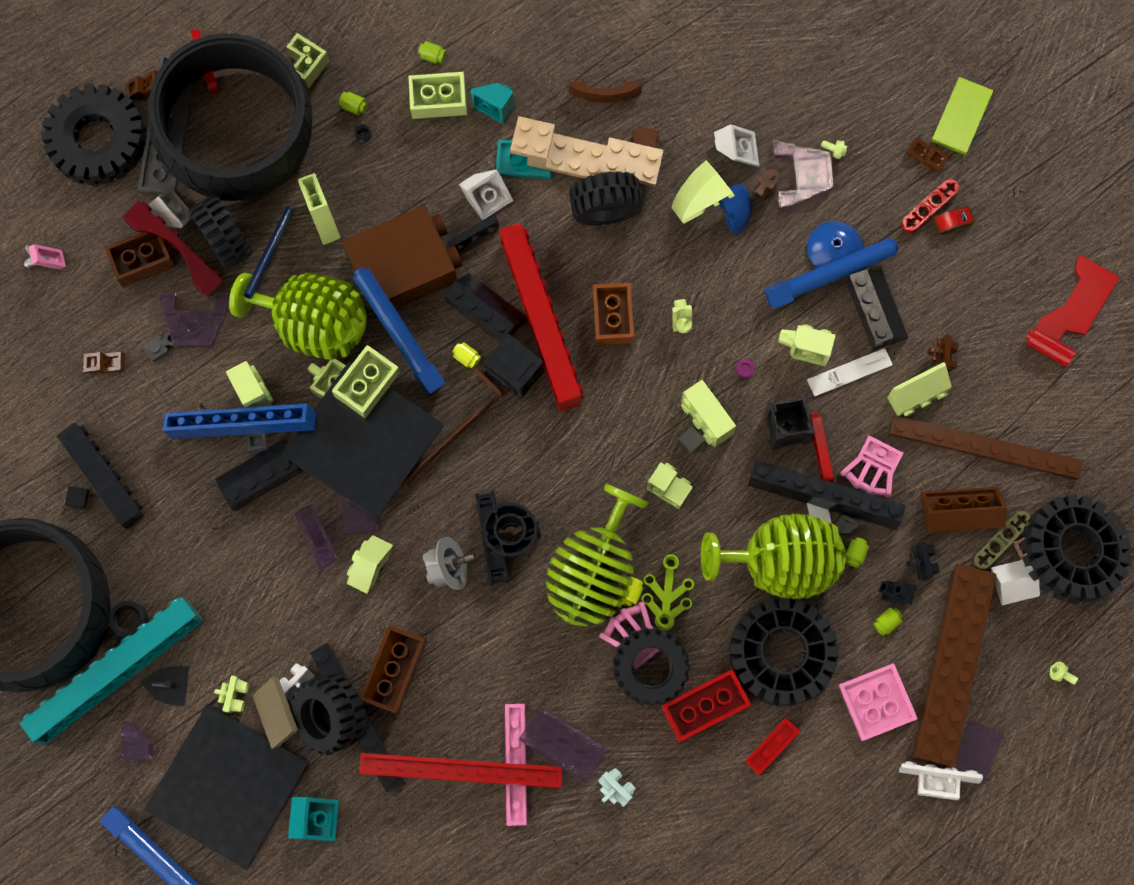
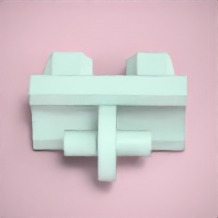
[598,768,636,807]

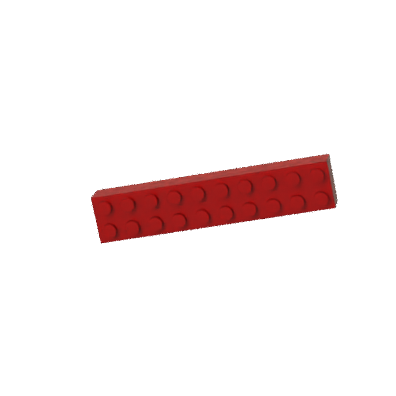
[499,223,584,412]

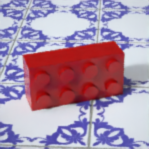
[661,669,751,743]

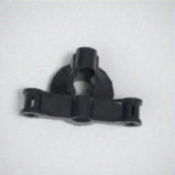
[475,491,541,586]

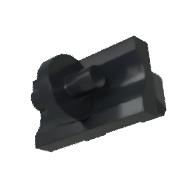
[906,542,940,581]
[879,581,917,605]

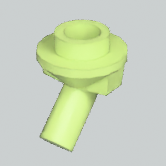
[821,140,847,159]
[1050,662,1079,685]

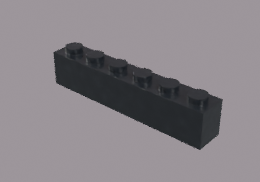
[57,422,144,529]

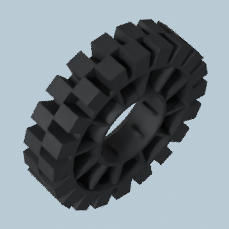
[41,84,147,185]
[1021,495,1132,604]
[729,597,839,707]

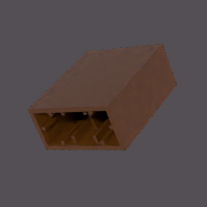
[342,205,463,318]

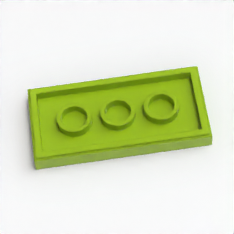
[931,77,993,155]

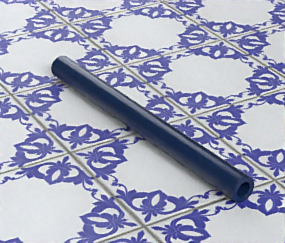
[243,207,294,299]

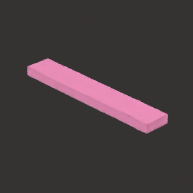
[505,704,527,826]

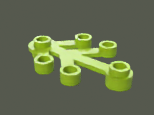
[641,554,694,631]

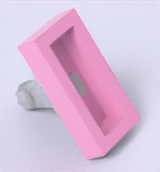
[24,244,66,270]

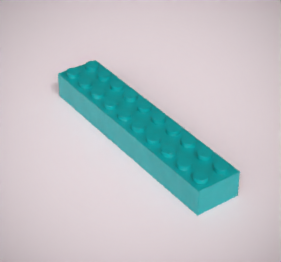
[19,597,204,745]

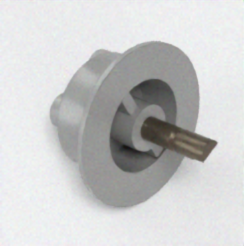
[423,537,476,590]

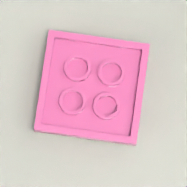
[838,663,918,741]

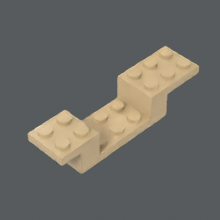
[510,116,664,187]

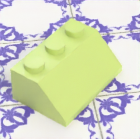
[887,362,952,417]

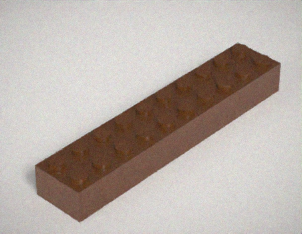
[911,564,996,768]

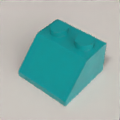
[470,83,515,125]
[288,797,339,841]

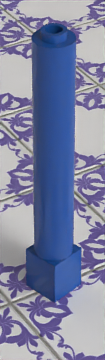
[763,238,899,309]
[352,266,445,394]
[99,806,199,885]

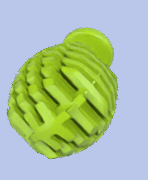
[229,272,367,360]
[546,483,649,627]
[701,514,846,599]

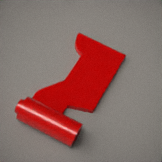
[1025,255,1119,367]

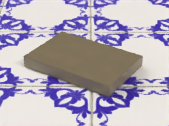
[252,677,298,749]

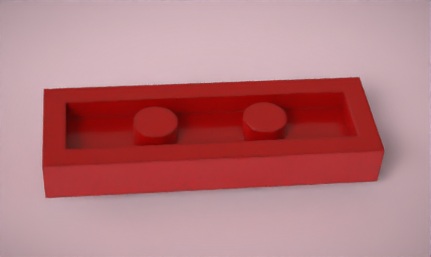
[744,718,800,775]

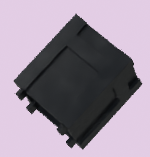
[483,334,545,400]
[764,395,815,450]

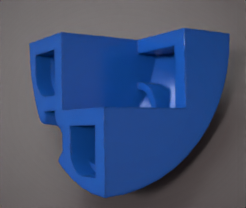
[719,184,752,236]

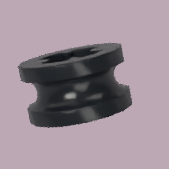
[354,124,372,143]

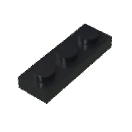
[446,215,499,253]

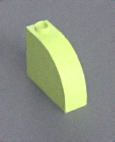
[297,173,341,245]

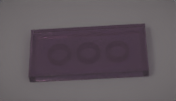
[519,707,607,783]

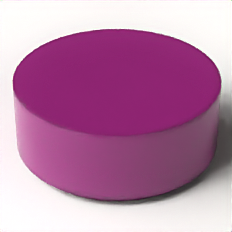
[735,359,755,379]

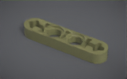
[972,511,1030,570]

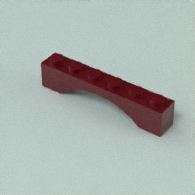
[122,200,223,297]

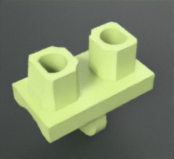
[672,299,692,333]
[214,676,249,714]

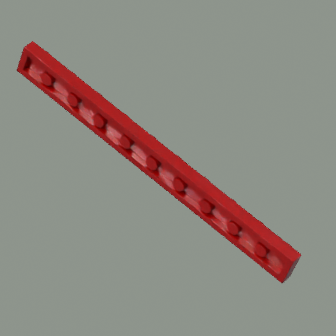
[359,753,562,788]

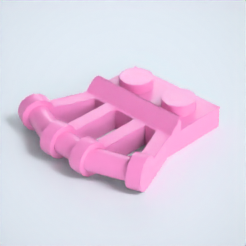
[840,436,903,499]
[599,602,659,669]

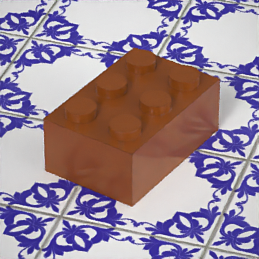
[593,283,634,346]

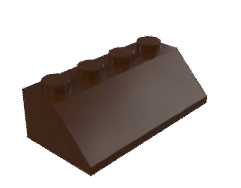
[921,487,1007,533]
[359,625,427,715]

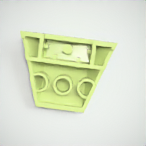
[671,160,735,223]

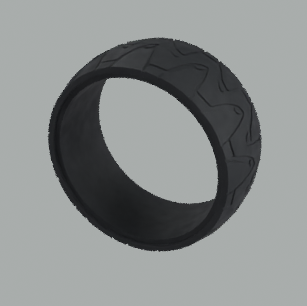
[147,33,313,201]
[0,518,111,692]

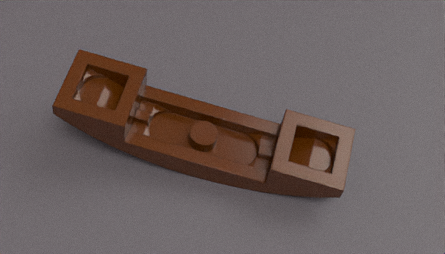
[569,81,642,103]

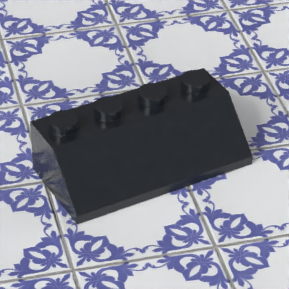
[846,269,909,350]
[444,273,527,343]
[215,440,301,512]

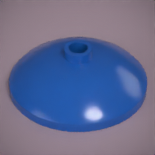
[807,221,863,268]

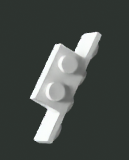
[899,762,983,801]

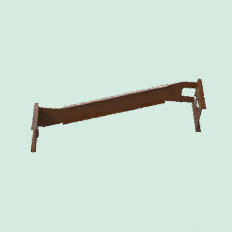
[402,368,507,487]

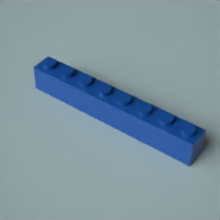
[163,404,316,439]

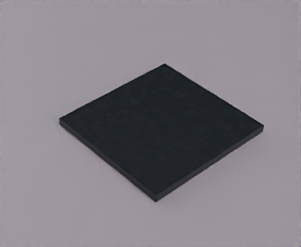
[281,361,444,520]
[144,704,309,870]

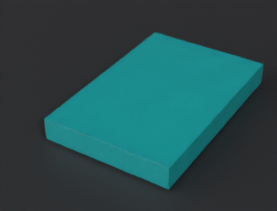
[496,140,551,179]

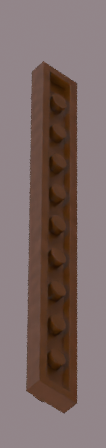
[889,415,1083,480]

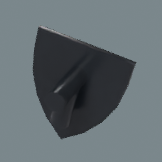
[141,666,189,706]

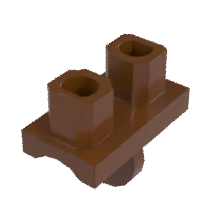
[754,169,780,199]
[927,335,959,371]

